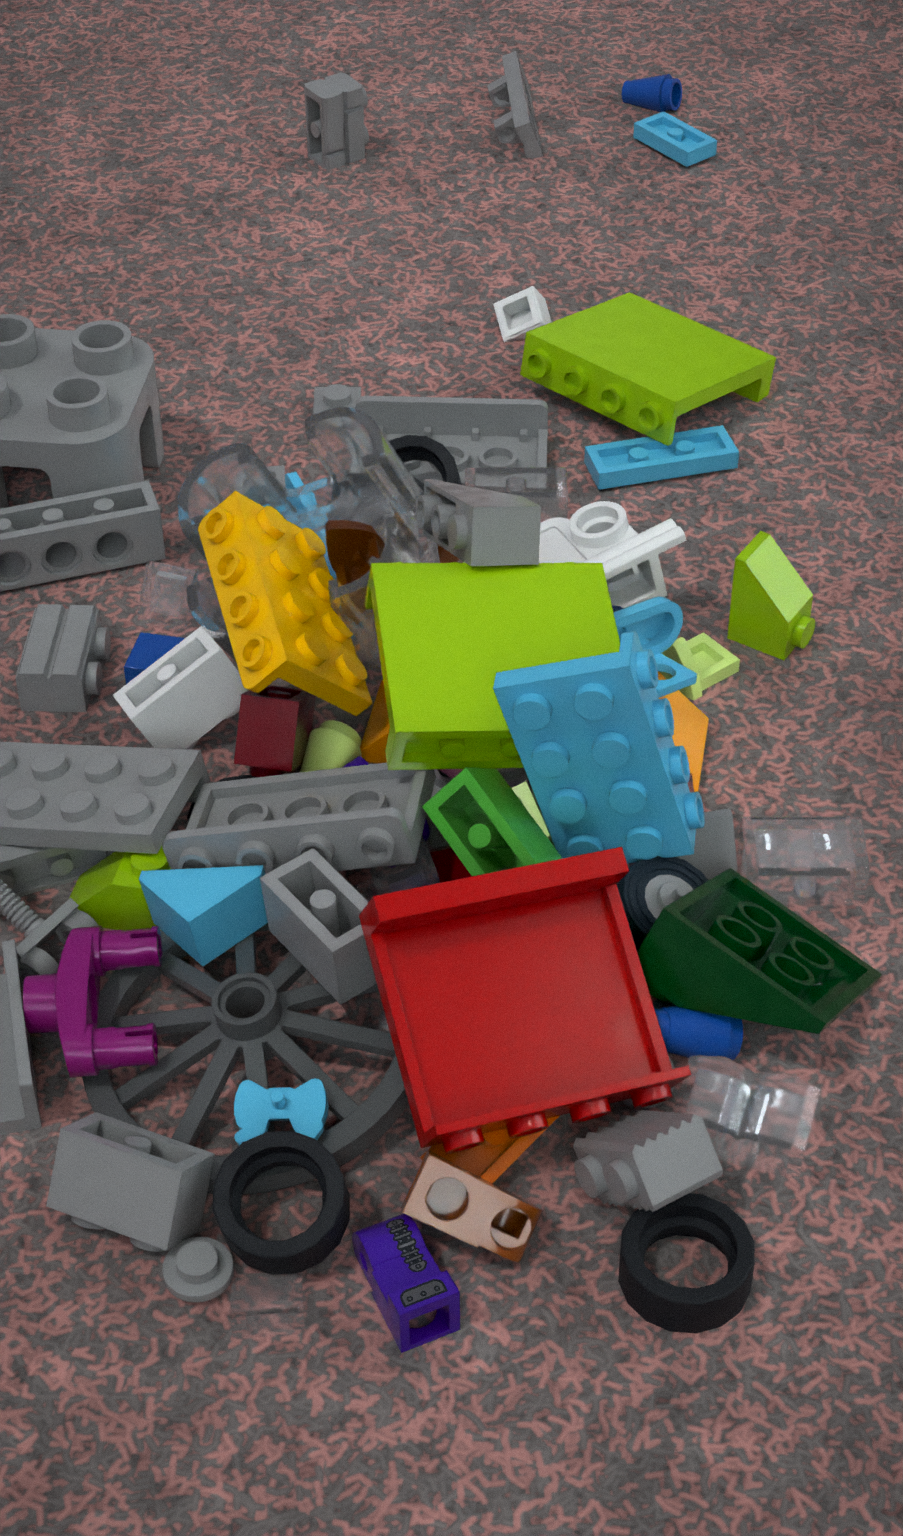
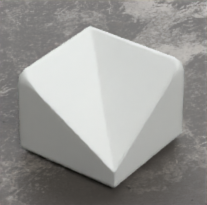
[493,286,552,342]

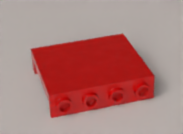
[359,847,691,1154]

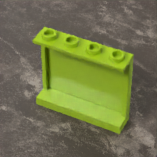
[520,292,776,446]
[365,562,620,770]

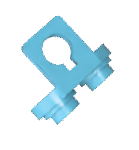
[613,597,697,697]

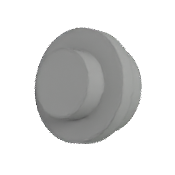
[162,1237,234,1302]

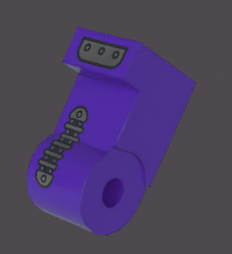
[352,1214,461,1353]

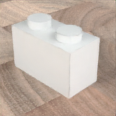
[113,626,248,749]

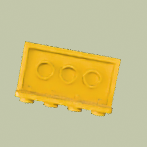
[198,491,373,716]

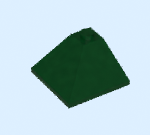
[637,868,882,1034]

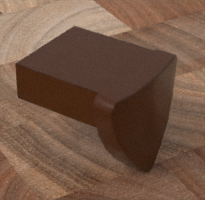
[325,520,393,613]

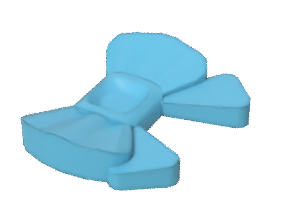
[234,1078,329,1146]

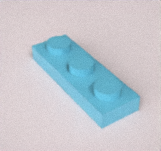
[584,425,739,490]

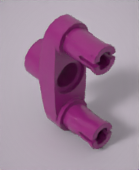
[23,926,163,1078]

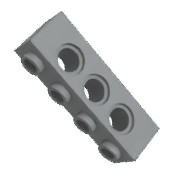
[0,480,166,592]

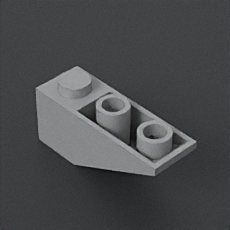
[416,479,541,566]

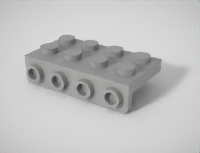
[350,396,548,502]
[0,742,211,854]
[162,762,436,874]

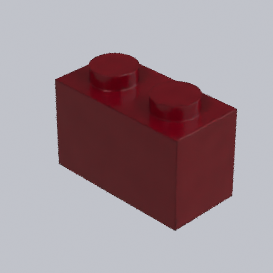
[234,685,316,777]

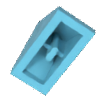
[139,865,268,966]

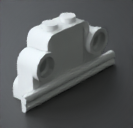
[463,501,686,612]

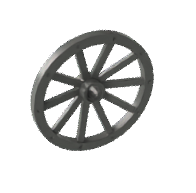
[82,923,409,1195]

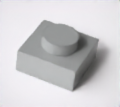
[313,384,361,425]

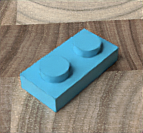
[633,111,717,167]

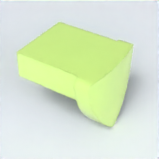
[659,632,740,700]

